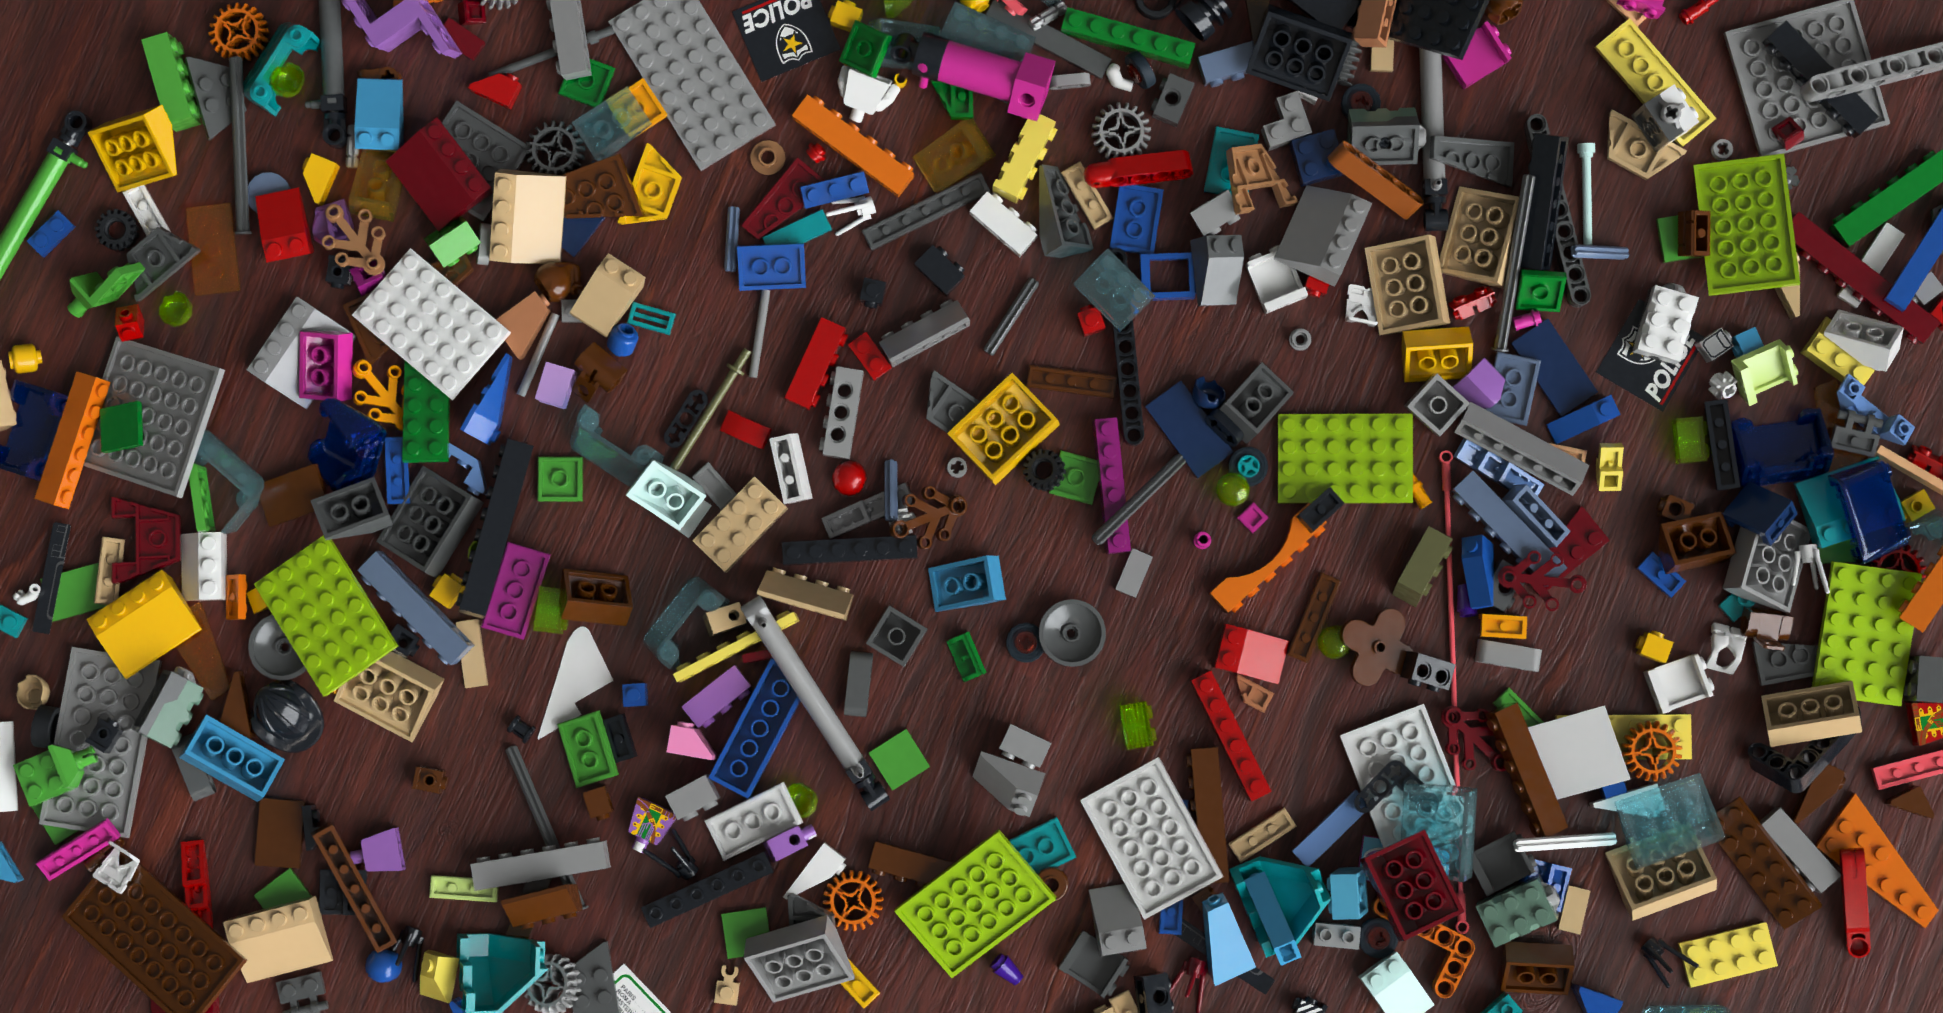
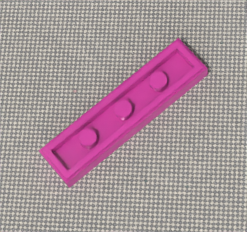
[36,818,121,881]

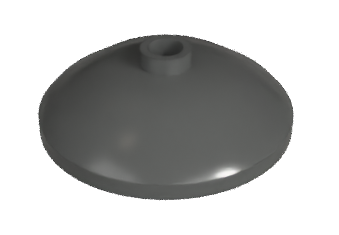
[1039,599,1106,667]
[248,615,307,680]

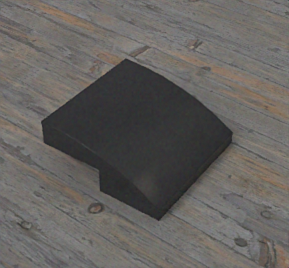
[318,869,367,915]

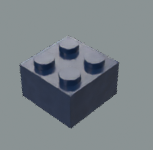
[1289,129,1344,187]

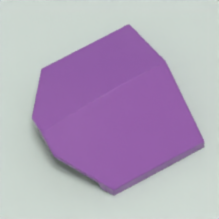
[312,199,354,246]
[1453,357,1505,409]

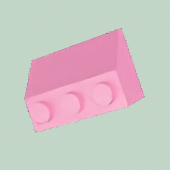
[666,722,717,760]

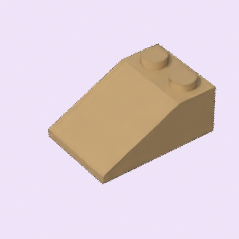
[569,253,645,338]

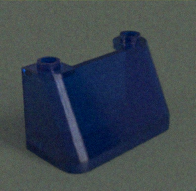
[0,379,68,481]
[307,398,387,492]
[1731,408,1834,487]
[1828,459,1911,564]

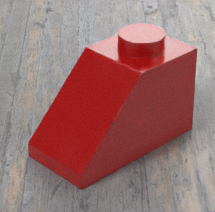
[468,73,522,110]

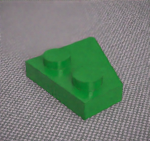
[930,80,973,120]

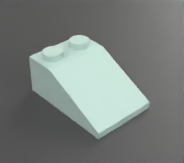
[626,459,706,530]
[1358,950,1434,1013]

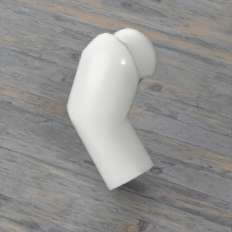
[1106,63,1134,92]
[13,584,41,605]

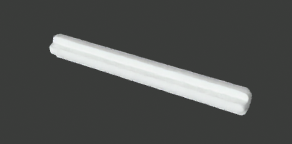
[1513,832,1617,852]

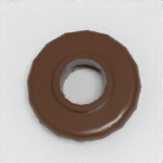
[1037,867,1069,902]

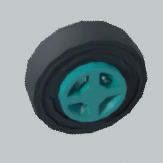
[1228,447,1268,487]

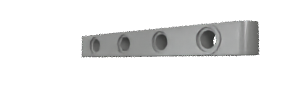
[1800,42,1943,102]

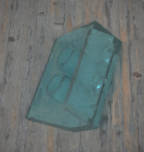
[1073,249,1155,332]

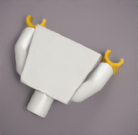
[837,63,907,123]

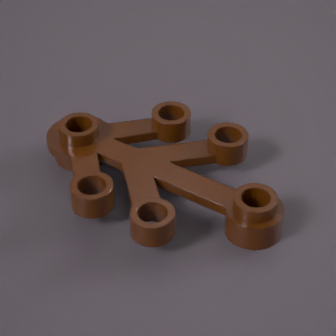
[890,486,967,549]

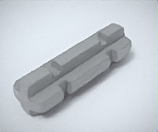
[1028,1,1067,30]
[346,125,359,168]

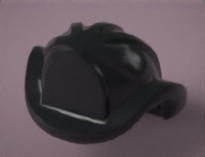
[250,679,324,753]

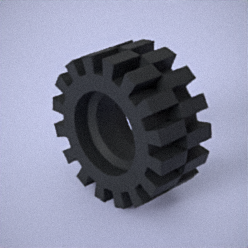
[95,209,139,251]
[1023,449,1066,491]

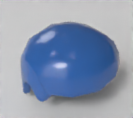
[365,949,402,983]

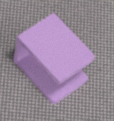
[535,362,577,409]

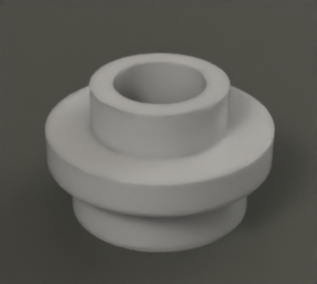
[1289,328,1311,351]

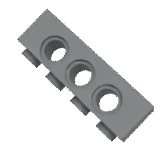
[819,367,864,460]

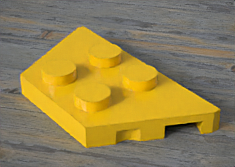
[618,143,682,225]

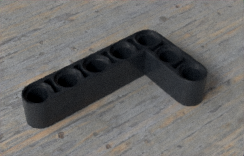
[1748,707,1862,793]

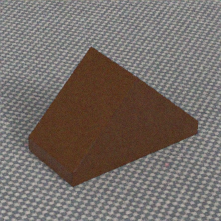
[1884,786,1935,819]

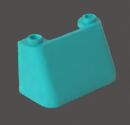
[243,22,320,117]

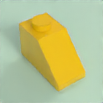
[302,153,340,206]

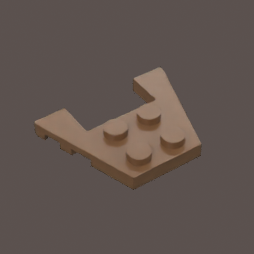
[1226,144,1298,215]

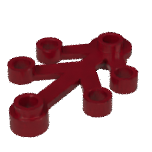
[1498,550,1587,611]
[1441,706,1506,772]

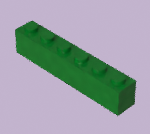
[1061,7,1196,69]
[1829,149,1943,248]

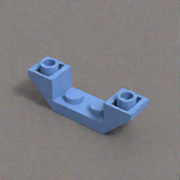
[1837,374,1915,445]
[449,443,488,496]

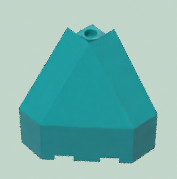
[1229,856,1331,958]
[456,933,548,1013]

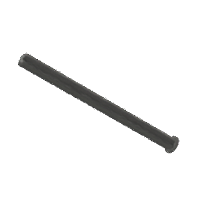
[229,56,252,234]
[1491,174,1535,352]
[505,745,589,913]

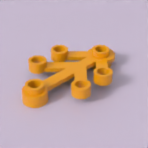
[352,359,404,431]

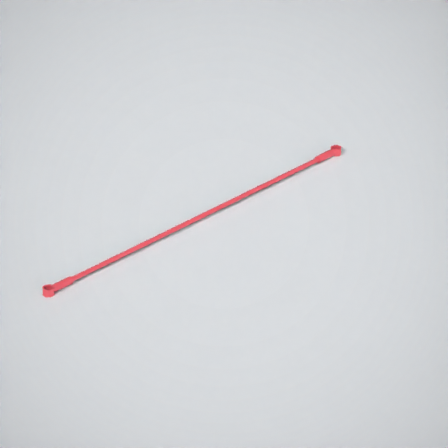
[1438,450,1469,934]

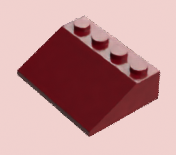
[385,117,493,232]
[1360,829,1464,942]

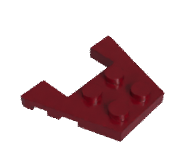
[111,497,182,584]

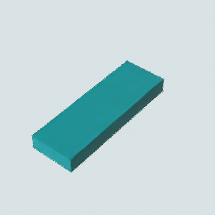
[762,209,832,244]

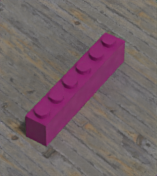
[1092,417,1131,554]

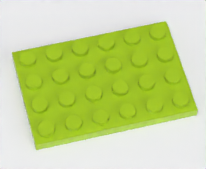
[1693,153,1800,296]
[1278,413,1413,504]
[254,535,398,696]
[1812,561,1922,706]
[894,829,1056,978]

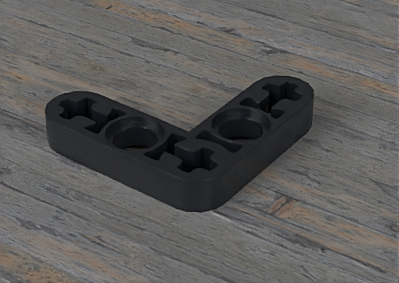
[1354,760,1439,813]

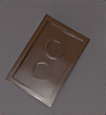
[256,464,327,527]
[254,798,306,869]

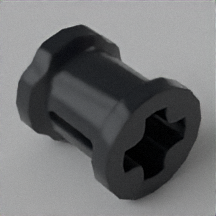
[507,715,536,744]

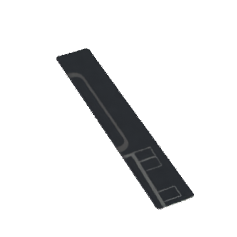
[32,522,71,634]
[1176,919,1275,994]

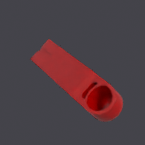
[1083,150,1193,188]
[1839,847,1871,958]

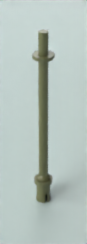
[670,348,751,471]

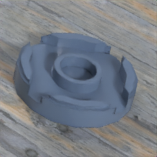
[248,172,291,213]

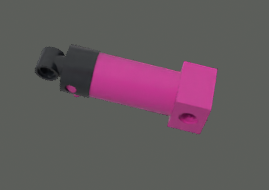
[890,31,1056,121]

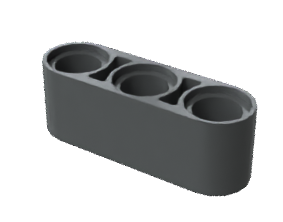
[844,651,873,717]
[172,733,217,802]

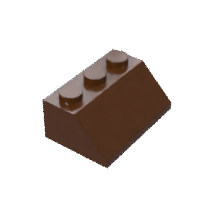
[1659,511,1736,574]
[559,569,633,626]
[501,884,583,930]
[1500,942,1575,995]

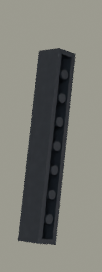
[456,439,534,619]

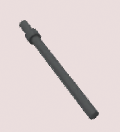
[488,25,615,77]

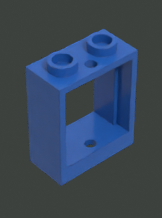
[1139,252,1197,301]

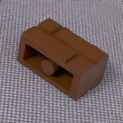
[1678,210,1711,257]

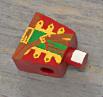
[1906,703,1943,746]

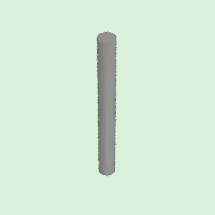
[749,290,770,378]
[517,313,560,397]

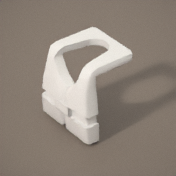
[1345,284,1378,327]
[1706,622,1747,674]
[93,840,140,894]

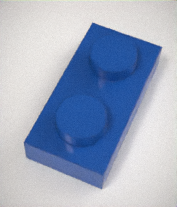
[27,210,76,258]
[1636,551,1686,598]

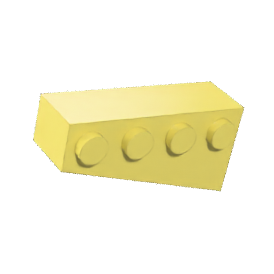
[992,114,1058,204]

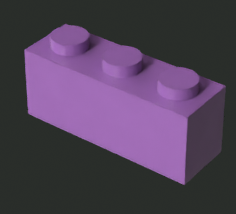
[681,665,752,728]

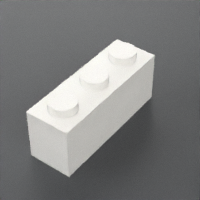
[970,191,1037,258]
[769,433,813,504]

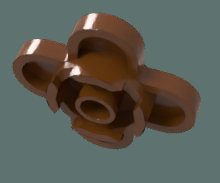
[1340,609,1414,686]

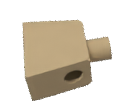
[703,602,747,637]

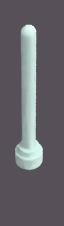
[1577,143,1595,245]

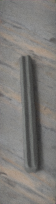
[1091,454,1186,545]

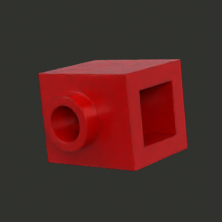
[115,304,145,342]
[1077,305,1106,337]

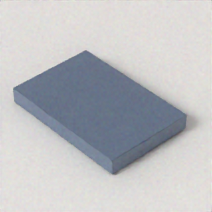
[1485,351,1541,426]

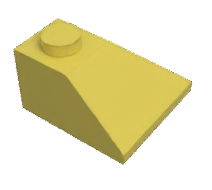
[420,950,459,1003]

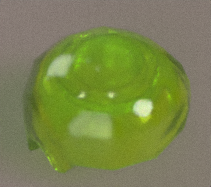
[269,62,305,98]
[159,291,193,327]
[1216,473,1250,506]
[1318,625,1351,659]
[787,783,818,818]

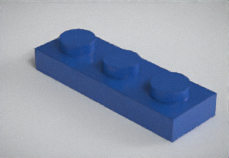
[799,171,869,209]
[384,437,410,504]

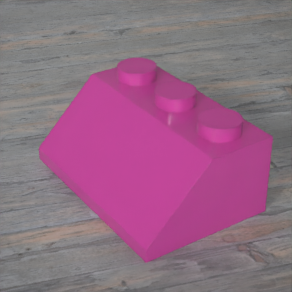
[299,331,353,402]

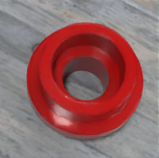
[806,143,826,163]

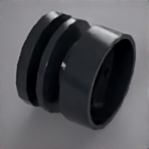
[1173,0,1233,42]

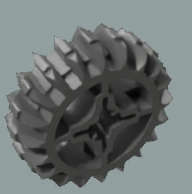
[525,120,586,175]

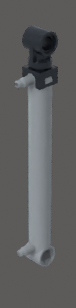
[1419,48,1448,231]
[740,595,890,811]

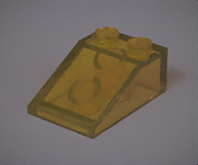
[913,118,996,194]
[349,149,402,222]

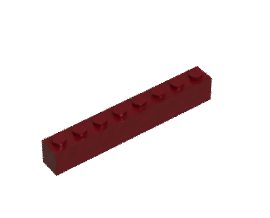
[1792,212,1941,345]

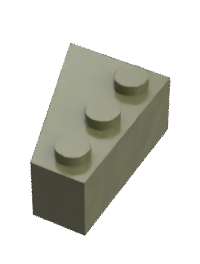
[1392,526,1453,607]

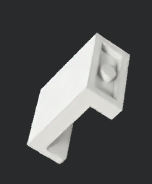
[1245,245,1308,314]
[1643,654,1714,714]

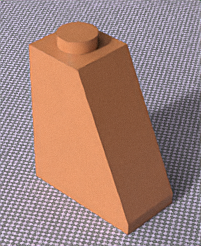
[496,291,551,360]

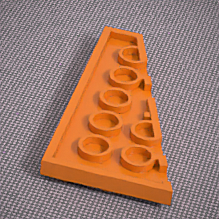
[1815,793,1939,928]

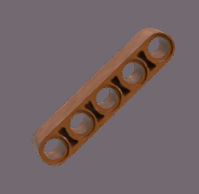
[1327,141,1424,220]

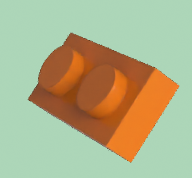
[226,574,247,620]

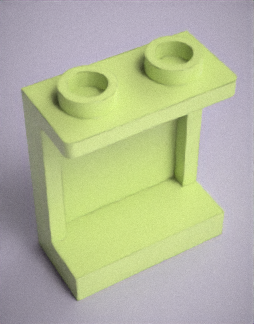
[1731,339,1798,406]

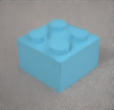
[1327,867,1368,920]

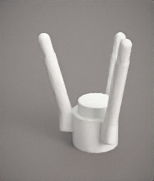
[826,196,876,236]
[1791,544,1830,594]

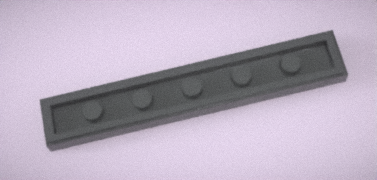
[985,0,1112,79]
[862,172,991,251]

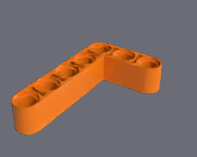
[1371,897,1475,998]

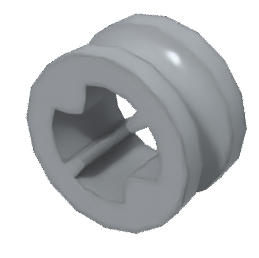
[1711,139,1733,160]
[947,457,967,478]

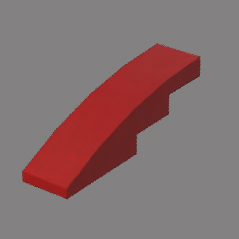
[181,839,213,928]

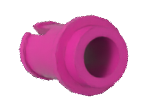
[1512,309,1542,331]
[1194,532,1211,549]

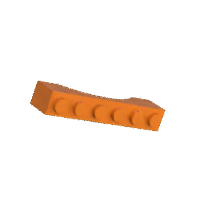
[1209,503,1327,613]

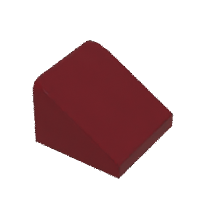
[458,0,486,25]
[1772,117,1804,151]

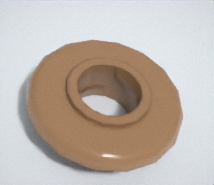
[750,140,785,175]

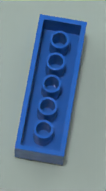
[708,658,801,799]

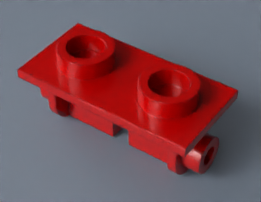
[1448,286,1497,320]
[1906,445,1943,480]

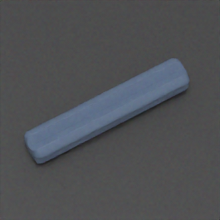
[724,206,740,272]
[1570,244,1629,260]
[884,459,898,522]

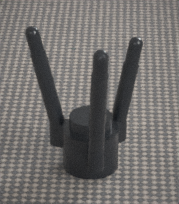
[643,829,699,880]
[390,925,425,983]
[1641,937,1699,988]

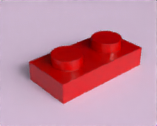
[848,332,892,381]

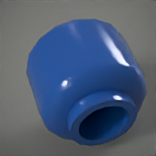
[607,323,639,357]

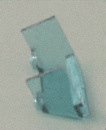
[194,429,264,534]

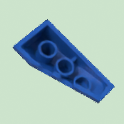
[460,353,513,445]

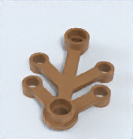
[322,204,386,275]

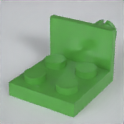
[67,262,146,318]
[13,745,98,807]

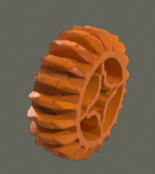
[208,2,269,61]
[1621,720,1683,781]
[823,870,884,931]

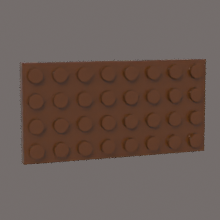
[62,847,247,1013]

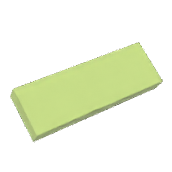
[429,875,499,902]

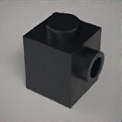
[860,278,887,309]

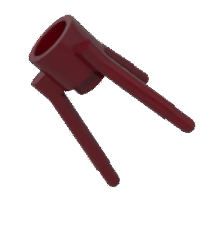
[1170,956,1208,1013]

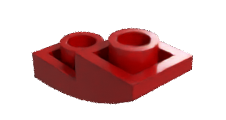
[720,410,772,449]

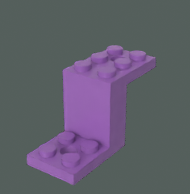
[341,0,462,59]

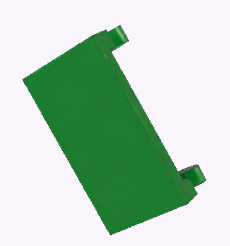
[946,632,986,682]

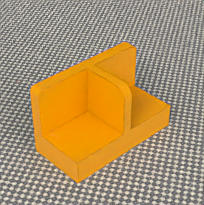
[1479,614,1527,639]

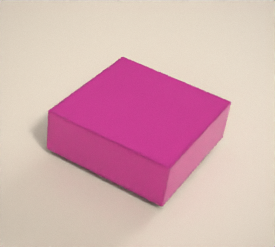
[1237,502,1269,534]

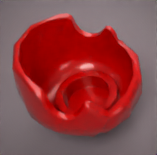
[832,460,867,496]

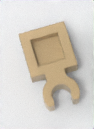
[714,965,740,1006]

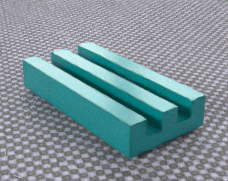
[627,302,676,336]

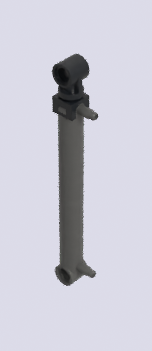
[305,0,348,149]

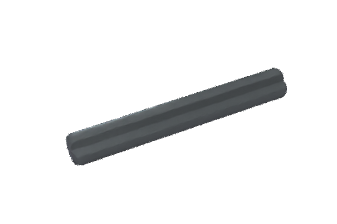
[984,278,1039,356]

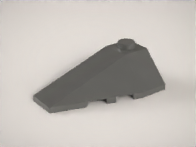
[1039,164,1094,258]

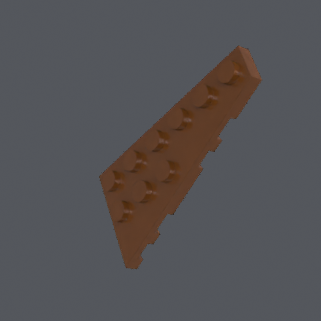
[561,153,645,219]

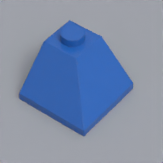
[1571,983,1623,1013]

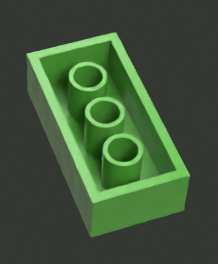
[141,32,202,132]

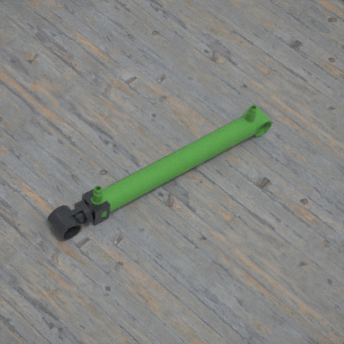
[0,110,92,280]

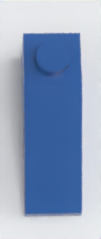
[1546,395,1621,444]
[1462,535,1494,609]

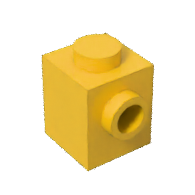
[828,0,863,32]
[1900,489,1936,523]
[429,573,465,609]
[1636,630,1674,664]

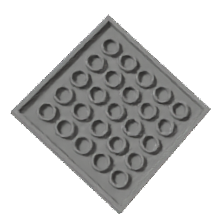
[1724,0,1890,157]
[83,336,225,498]

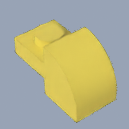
[1596,443,1624,491]

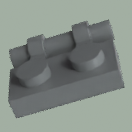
[1829,409,1883,457]
[276,971,329,1013]

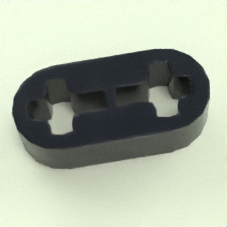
[1205,409,1244,447]

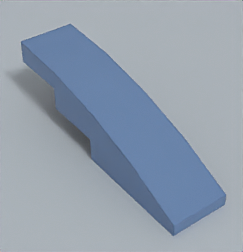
[1453,438,1544,496]
[1292,789,1367,867]

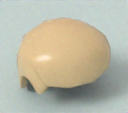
[16,674,50,710]

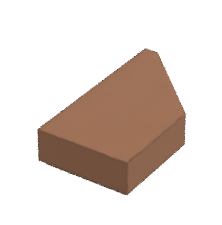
[1236,674,1274,713]

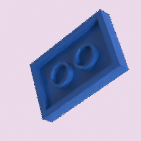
[1109,185,1164,254]
[737,243,806,291]

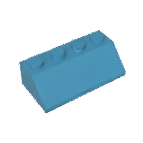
[179,714,285,802]

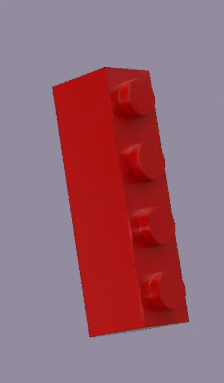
[784,317,848,411]

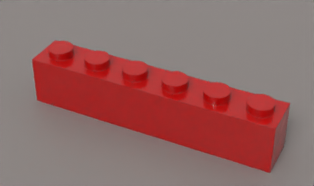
[1190,671,1272,802]

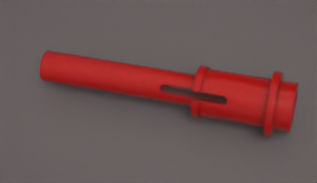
[1679,0,1719,25]

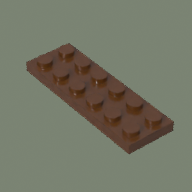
[1702,796,1822,930]

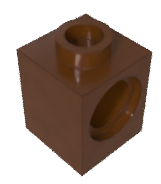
[1656,494,1694,522]
[583,786,614,821]

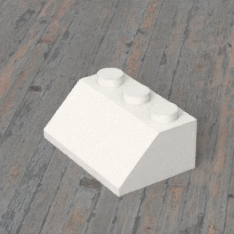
[181,532,227,601]

